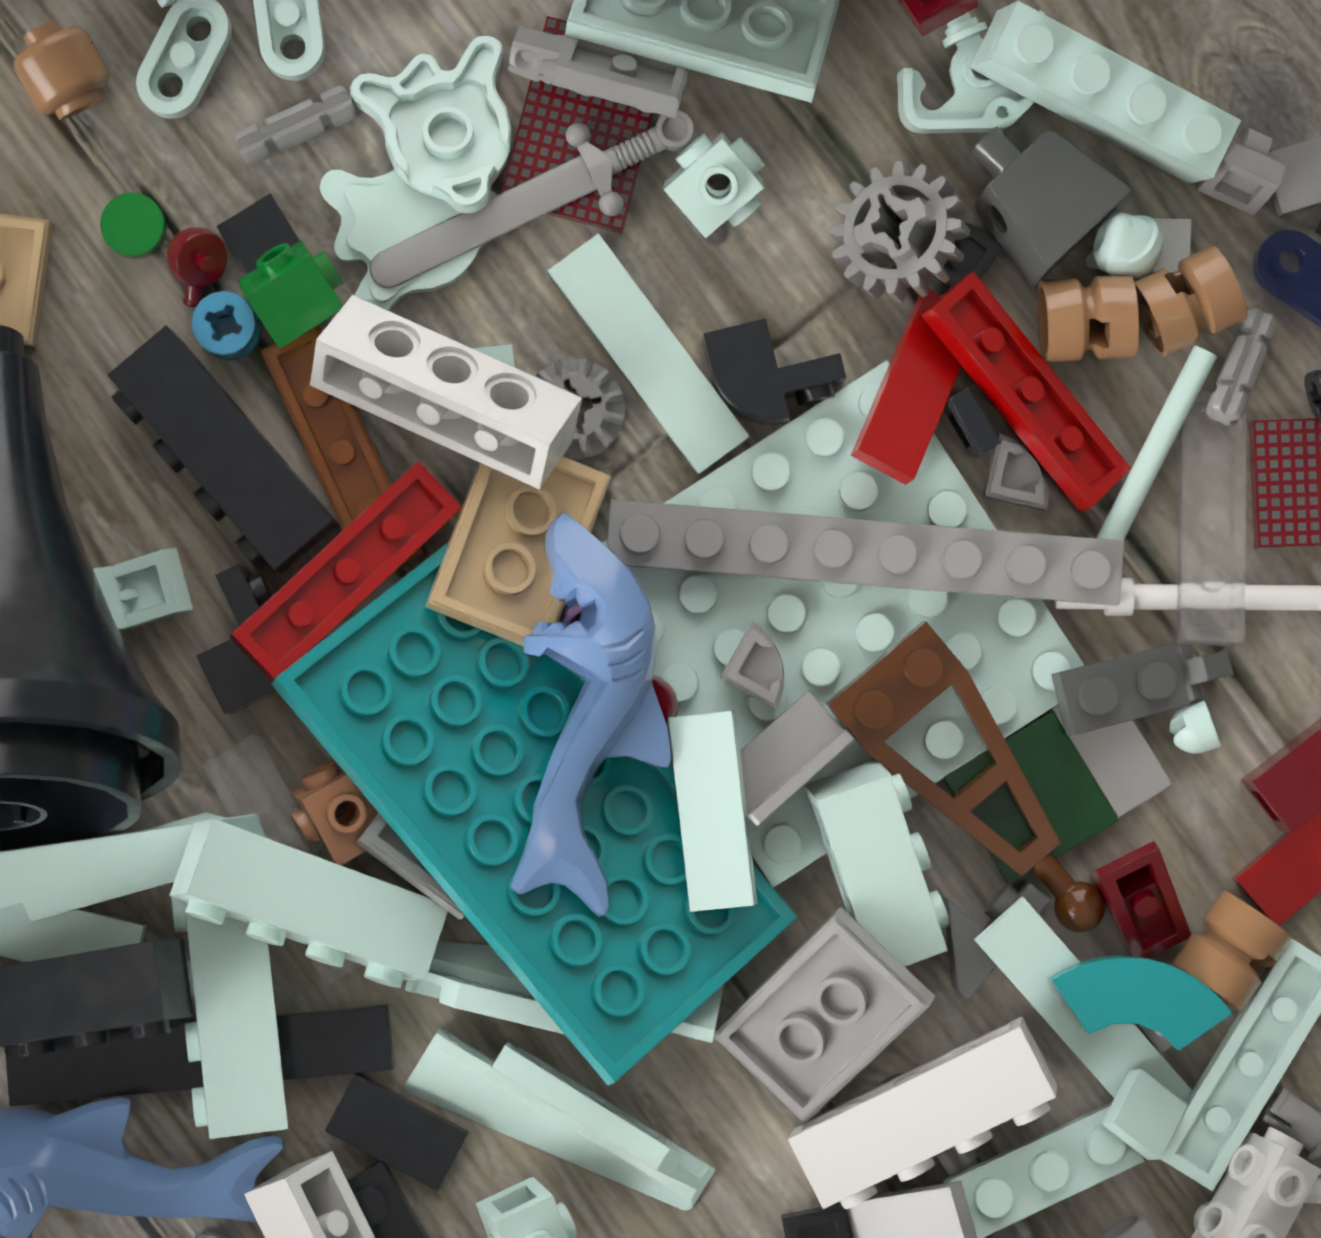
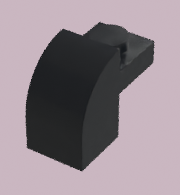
[702,318,846,426]
[196,564,276,714]

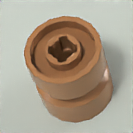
[1134,245,1248,358]
[1037,275,1139,363]
[1172,890,1293,1012]

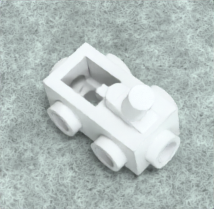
[1191,1126,1321,1238]

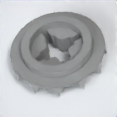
[535,358,625,460]

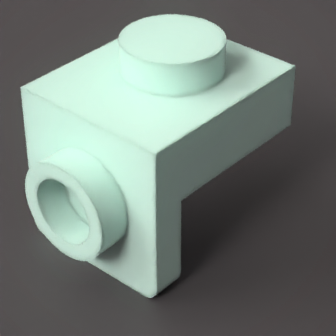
[93,548,193,630]

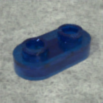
[1253,230,1321,327]

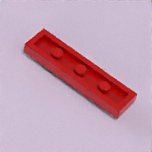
[921,271,1131,512]
[229,461,462,682]

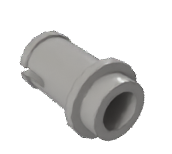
[1260,1086,1321,1161]

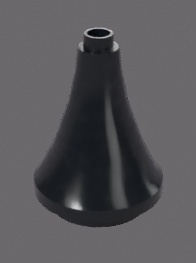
[0,325,181,851]

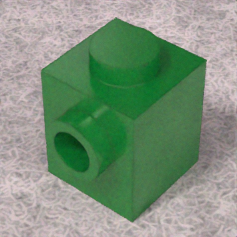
[238,240,344,349]

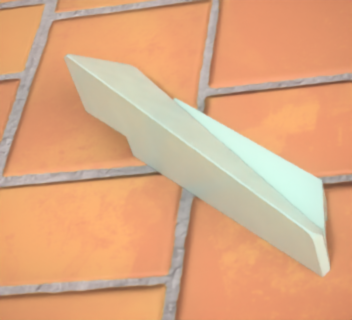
[0,812,266,922]
[405,941,724,1043]
[405,1027,716,1211]

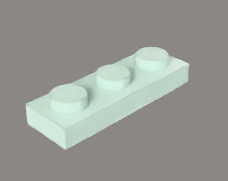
[943,1102,1145,1238]

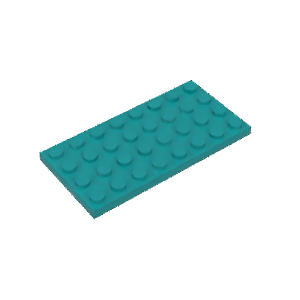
[271,542,798,1086]

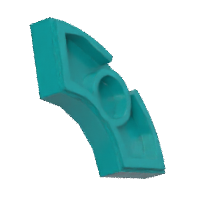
[1049,955,1232,1051]

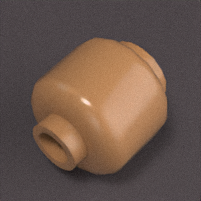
[13,20,110,121]

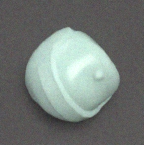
[1093,211,1163,280]

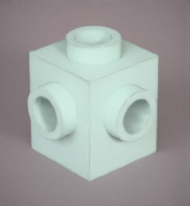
[664,132,765,238]
[475,1177,578,1238]

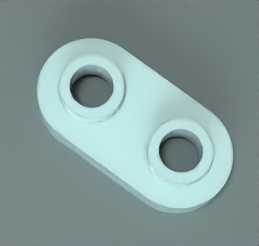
[136,0,232,119]
[253,0,326,81]

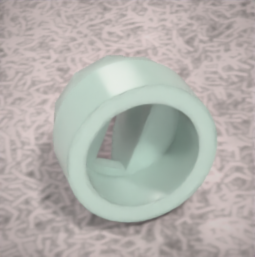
[1169,699,1221,754]

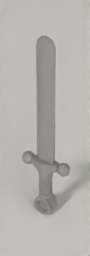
[370,110,694,288]

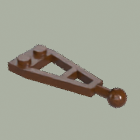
[825,621,1106,933]

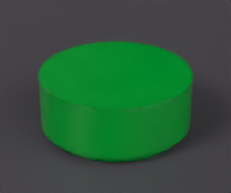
[100,192,167,259]

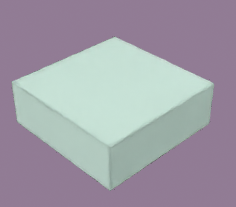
[1101,1069,1188,1160]

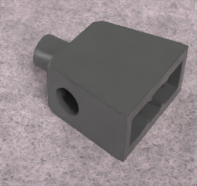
[970,126,1132,288]

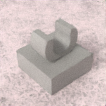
[1197,128,1286,216]

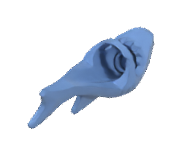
[510,513,671,917]
[0,1097,286,1238]

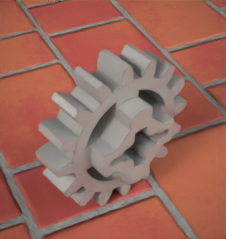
[829,161,970,303]

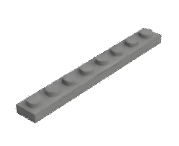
[607,499,1125,606]

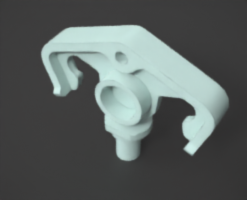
[897,10,1046,134]

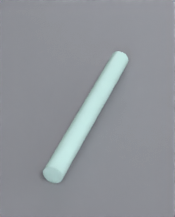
[1096,345,1217,541]

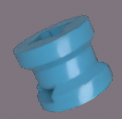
[191,291,262,361]

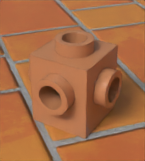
[290,760,379,866]

